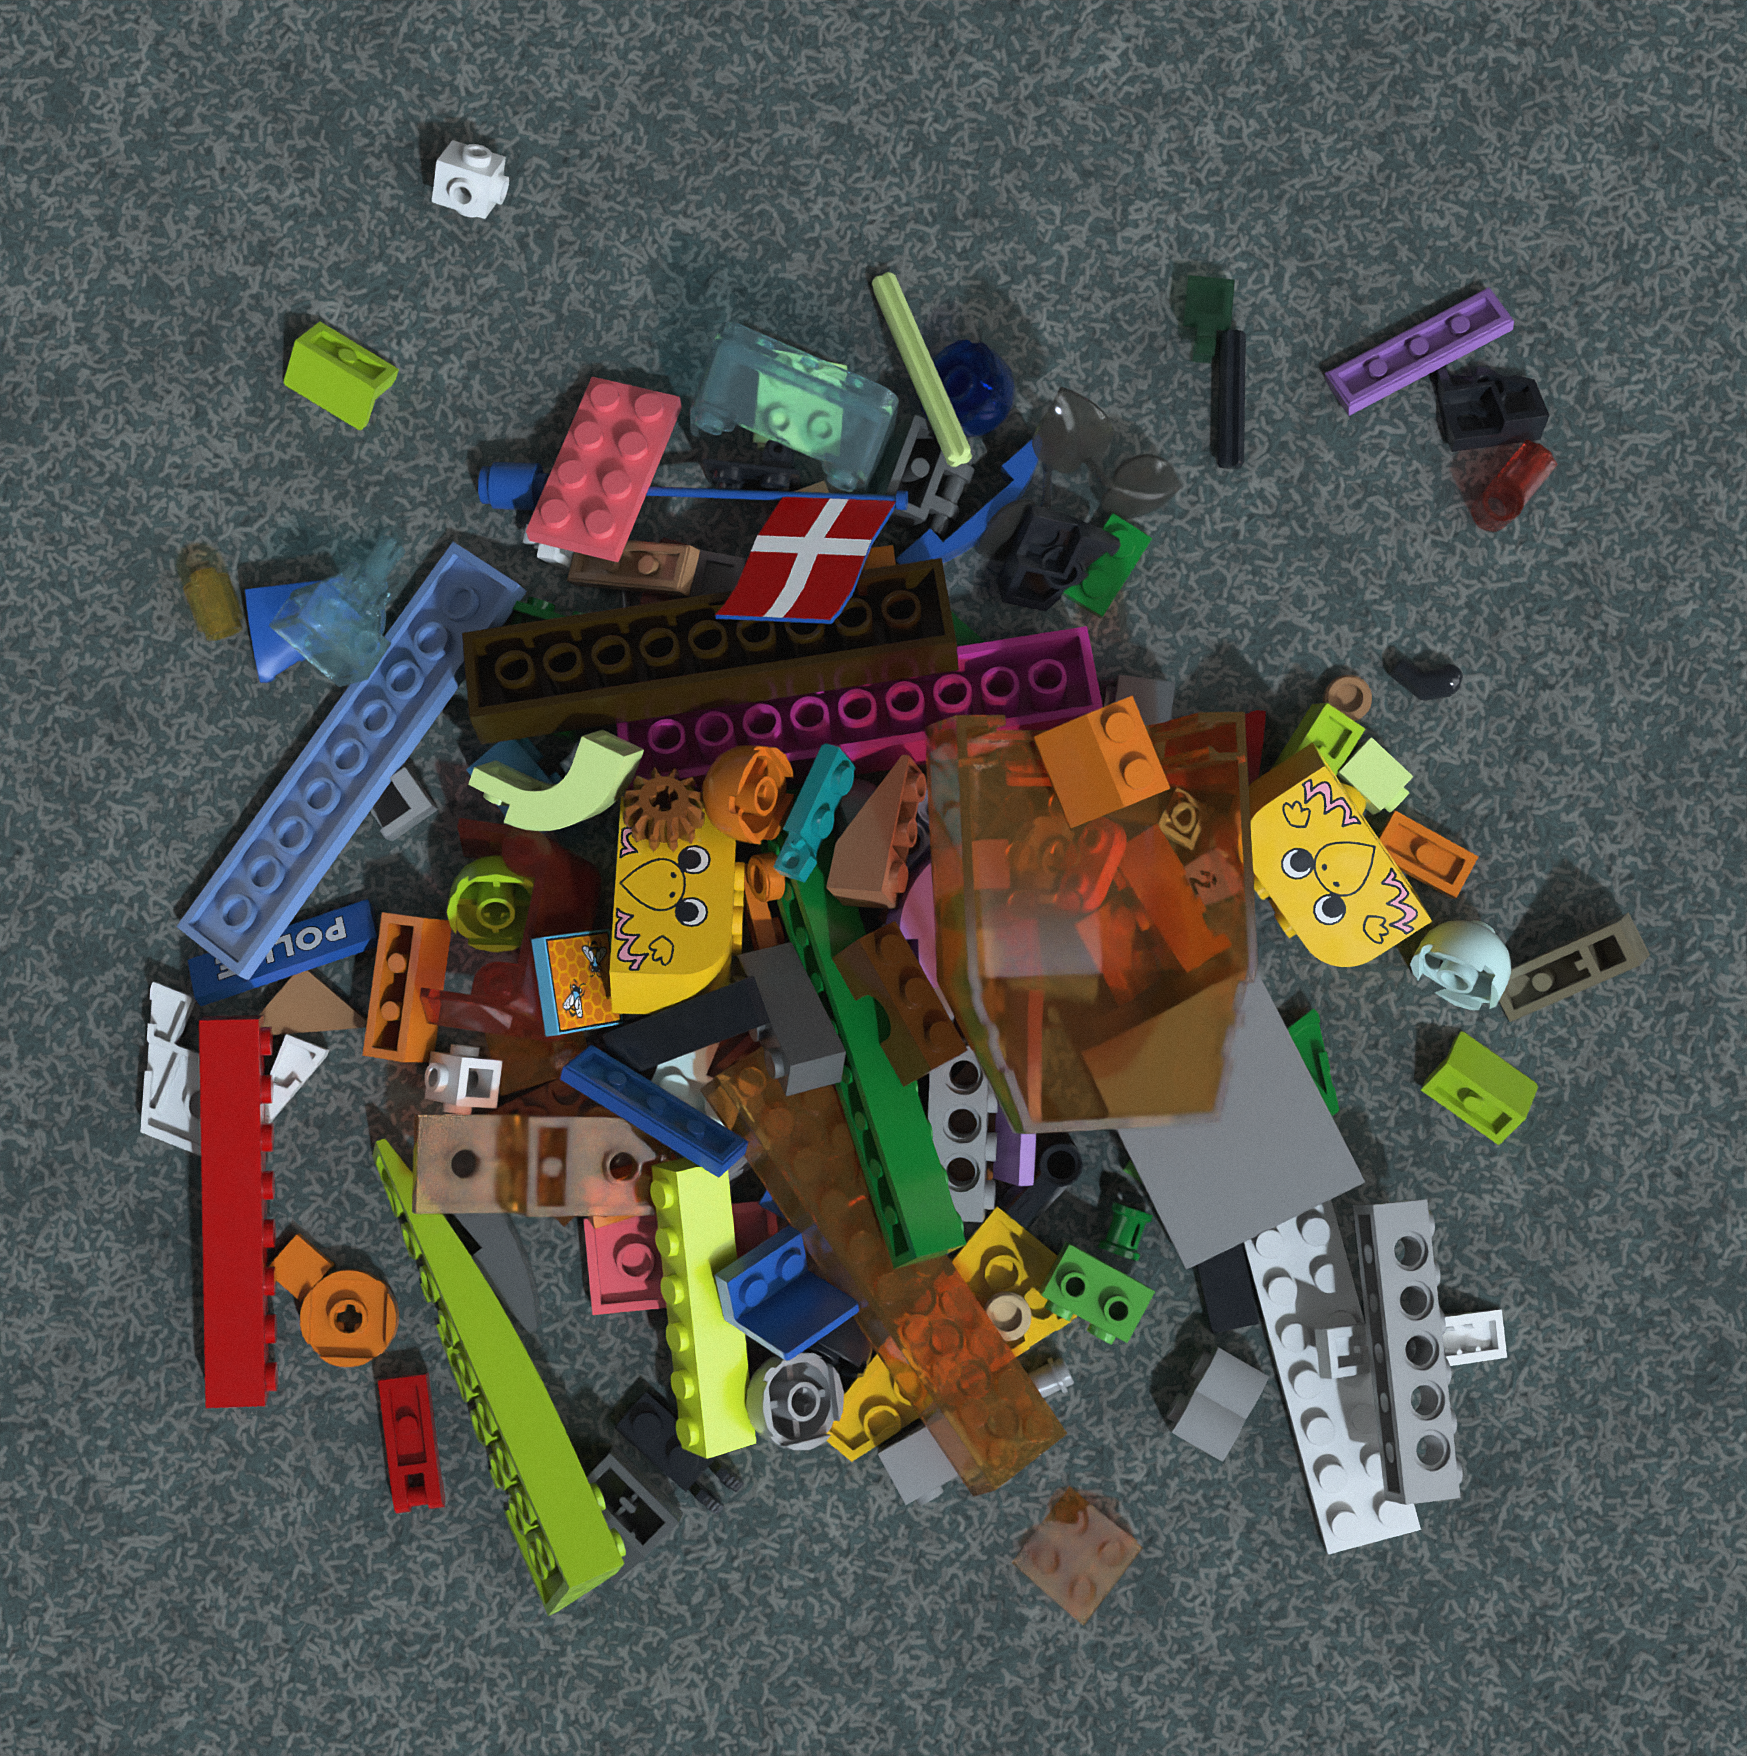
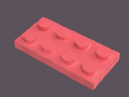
[526,377,682,562]
[584,1200,778,1315]

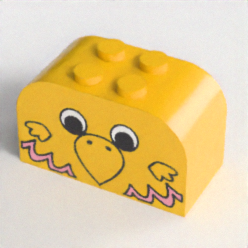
[1235,742,1432,967]
[609,796,745,1015]

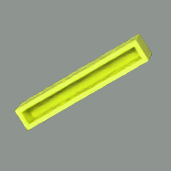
[650,1157,756,1459]

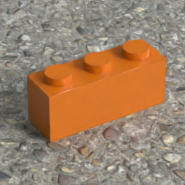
[362,912,452,1062]

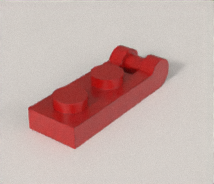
[378,1372,446,1514]

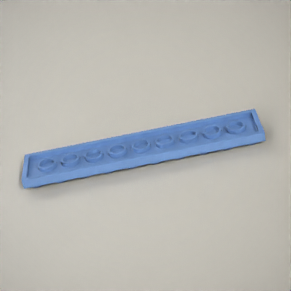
[176,542,527,981]

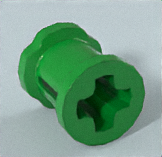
[1098,1202,1153,1261]

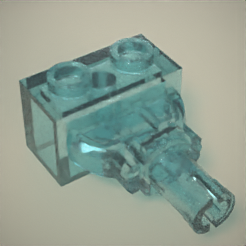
[269,535,405,687]

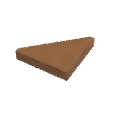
[259,970,367,1035]

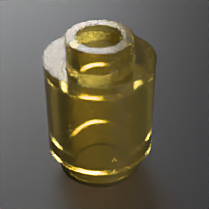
[182,567,243,641]

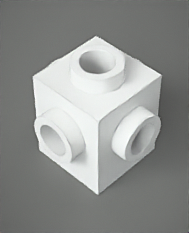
[432,140,509,219]
[425,1044,503,1115]

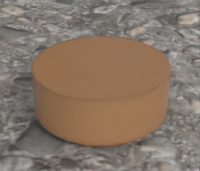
[1323,675,1372,721]

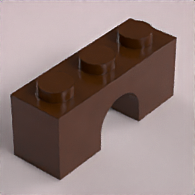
[832,921,968,1087]

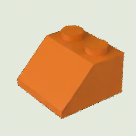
[1032,695,1170,829]

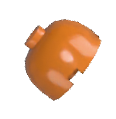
[702,745,794,844]

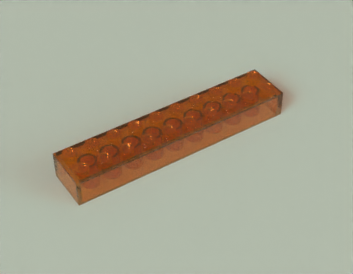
[700,1046,1067,1497]

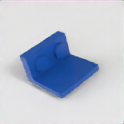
[715,1225,859,1361]

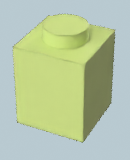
[1336,737,1413,815]

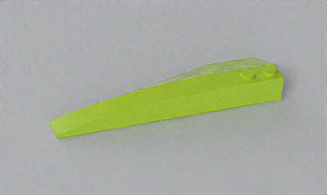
[372,1138,626,1616]

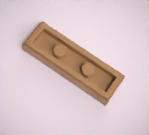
[567,540,700,597]

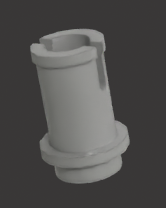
[1010,1357,1075,1409]

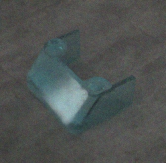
[690,322,899,494]

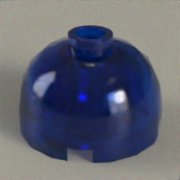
[920,339,1016,438]

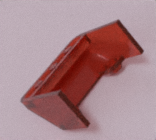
[419,818,601,1042]

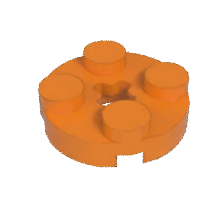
[300,1269,399,1367]

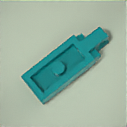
[773,743,856,882]

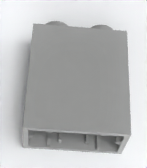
[1080,959,1365,1270]

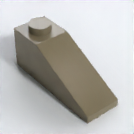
[1499,912,1650,1022]

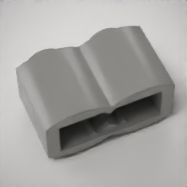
[1166,1345,1269,1462]

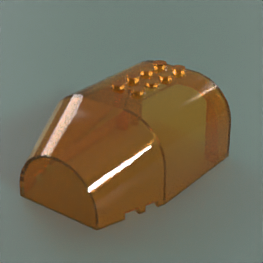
[925,712,1258,1134]

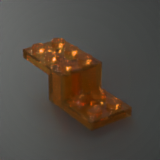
[412,1114,671,1217]

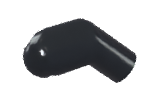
[1389,657,1463,701]

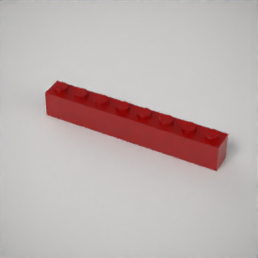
[199,1015,278,1408]

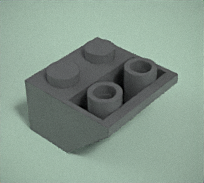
[586,1445,683,1584]

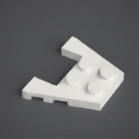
[140,982,329,1156]

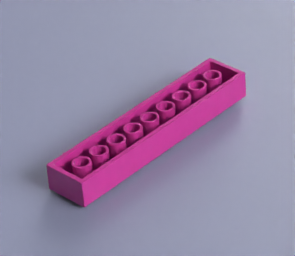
[616,626,1103,792]

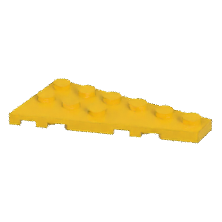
[826,1205,1078,1462]

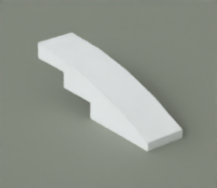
[1315,1309,1507,1379]

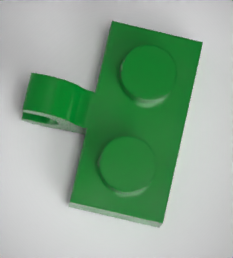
[1062,513,1152,619]

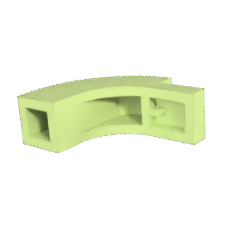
[468,730,644,831]

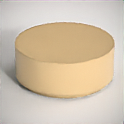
[982,1291,1031,1341]

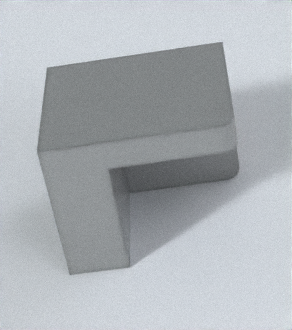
[370,767,439,841]

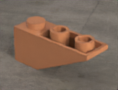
[826,755,927,909]

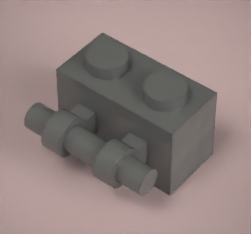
[872,414,976,539]

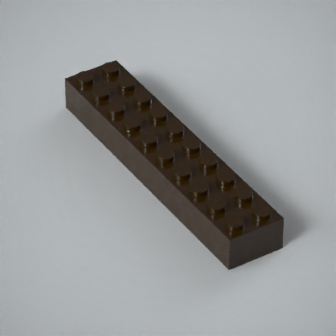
[462,558,959,745]

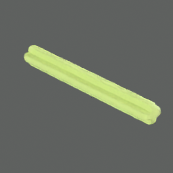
[872,272,972,467]

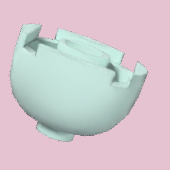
[1410,920,1511,1010]

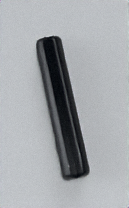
[1217,330,1246,469]

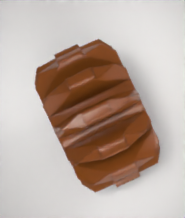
[623,767,705,852]

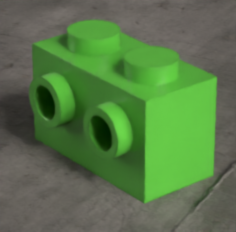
[1038,1241,1155,1345]

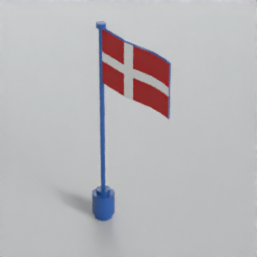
[478,462,908,624]

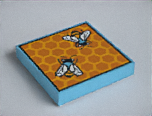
[531,929,624,1037]

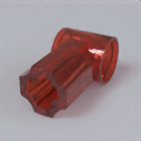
[1471,439,1558,532]

